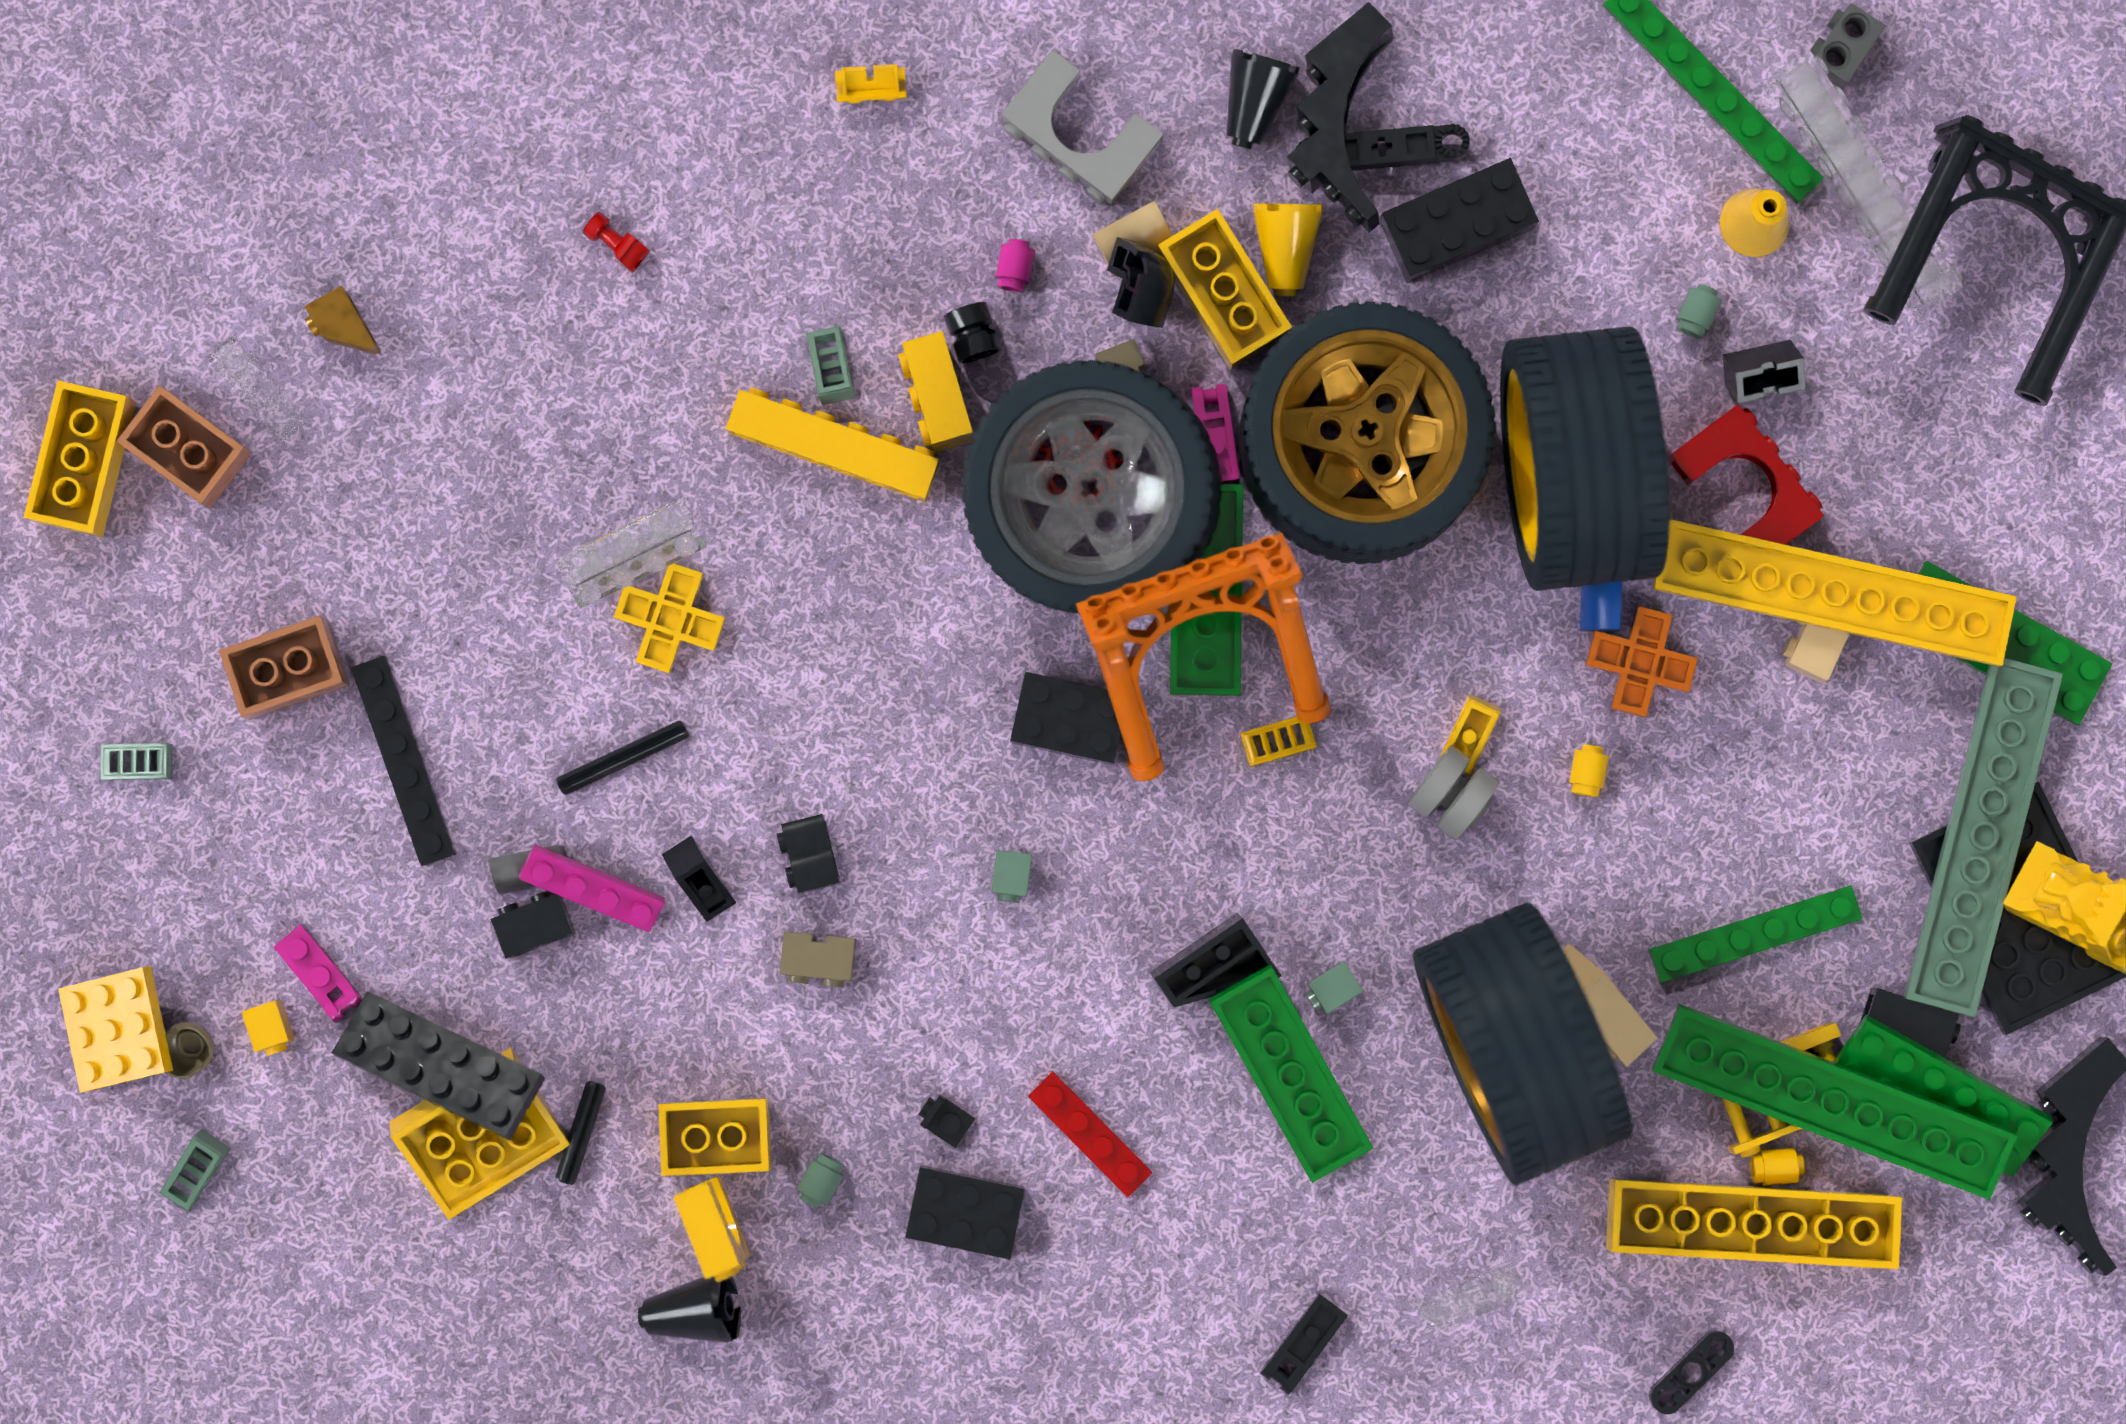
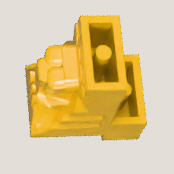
[2003,841,2126,974]

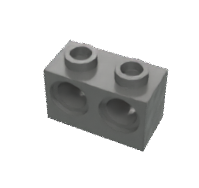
[1807,3,1886,90]

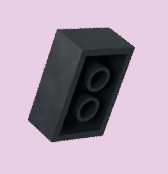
[1010,672,1121,766]
[905,1165,1025,1260]

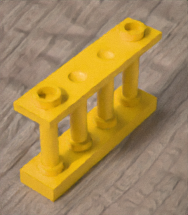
[1722,1022,1841,1158]

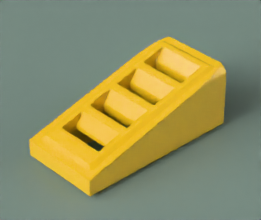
[1239,717,1317,768]

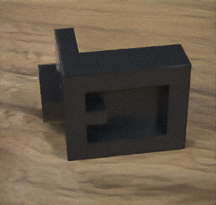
[918,1095,975,1148]

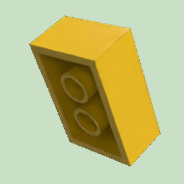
[898,331,974,453]
[658,1098,772,1176]

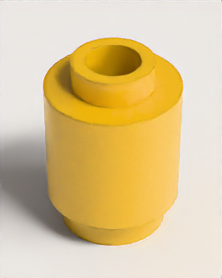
[1569,744,1610,798]
[1750,1147,1805,1186]

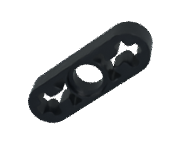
[1649,1331,1734,1414]

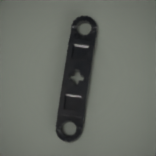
[1295,123,1470,171]

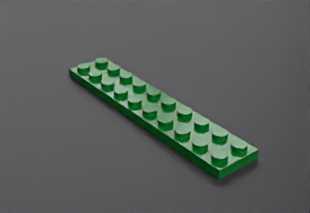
[1652,1004,2018,1200]

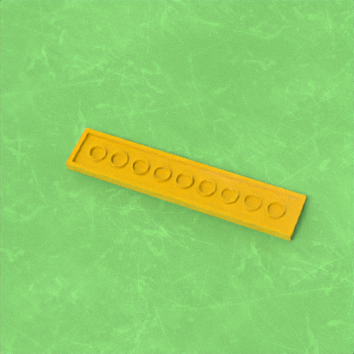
[1652,519,2017,667]

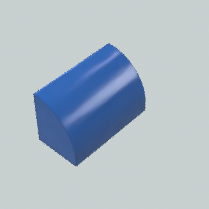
[1580,582,1622,633]

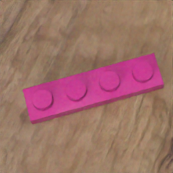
[519,844,665,933]

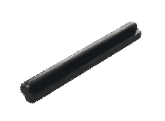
[556,721,689,795]

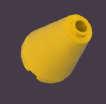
[1720,188,1790,257]
[1253,203,1323,296]

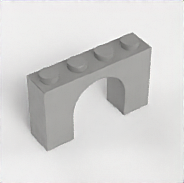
[1001,49,1163,206]

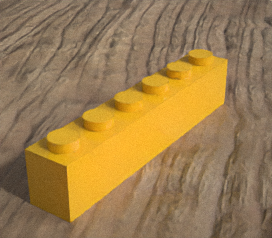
[725,387,940,503]

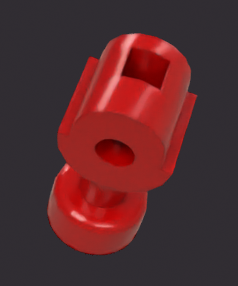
[583,212,650,273]

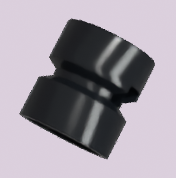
[944,302,1002,364]

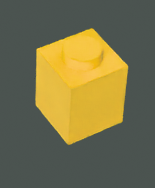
[242,1000,295,1056]

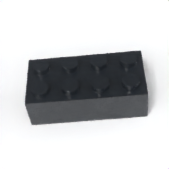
[1379,158,1539,283]

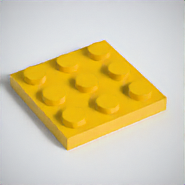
[58,966,173,1093]

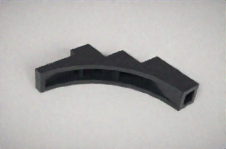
[1287,2,1393,233]
[2017,1037,2126,1276]

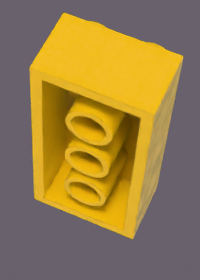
[1157,208,1292,371]
[23,380,136,538]

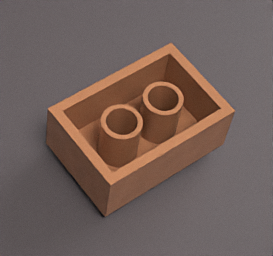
[116,385,252,509]
[219,615,350,720]

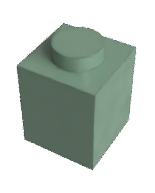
[991,850,1032,903]
[1305,961,1363,1014]

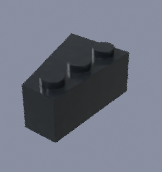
[1149,913,1282,1008]

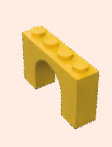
[673,1175,751,1282]

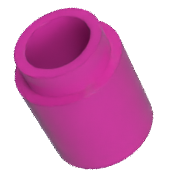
[995,239,1036,293]

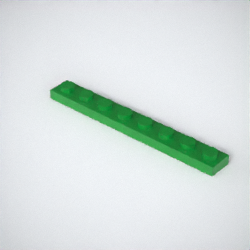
[1602,0,1824,204]

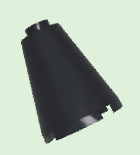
[1226,49,1300,150]
[638,1276,741,1343]

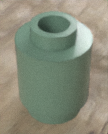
[1676,284,1722,339]
[797,1153,845,1209]

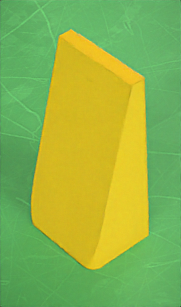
[1438,694,1501,775]

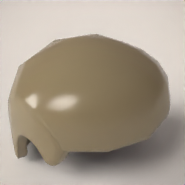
[165,1022,215,1079]

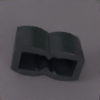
[777,814,841,894]

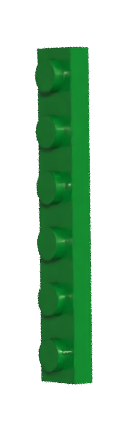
[1648,885,1863,983]

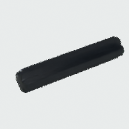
[555,1081,606,1185]

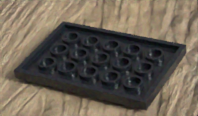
[1909,782,2126,1035]

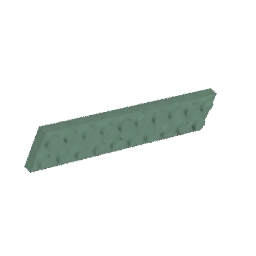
[1904,658,2063,1017]

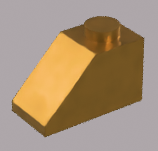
[304,286,381,355]

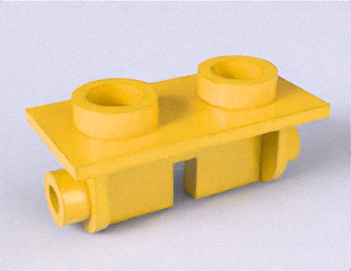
[835,64,907,104]

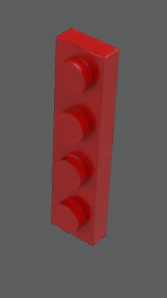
[1028,1071,1153,1198]

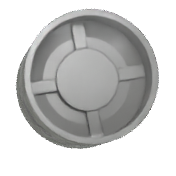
[1407,745,1500,841]

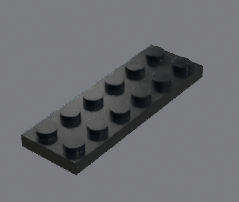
[331,991,546,1141]

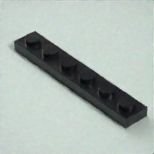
[351,656,456,867]

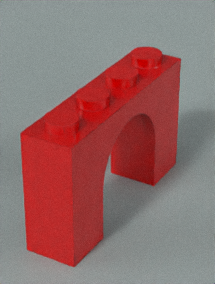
[1667,404,1825,545]

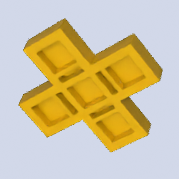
[613,562,726,674]

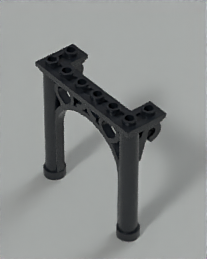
[1863,115,2126,406]

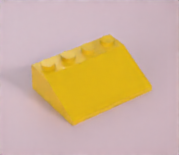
[389,1047,570,1220]

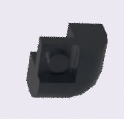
[1107,237,1175,328]

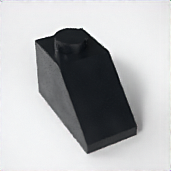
[662,835,736,922]

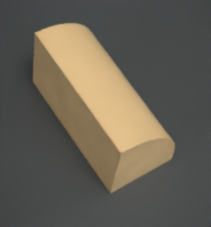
[1093,200,1172,276]

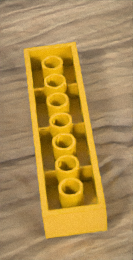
[1606,1178,1902,1269]

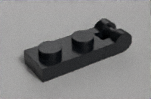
[1259,1293,1348,1395]

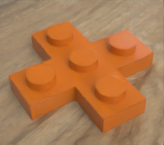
[1585,606,1698,718]

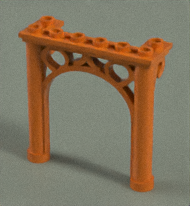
[1076,532,1331,781]

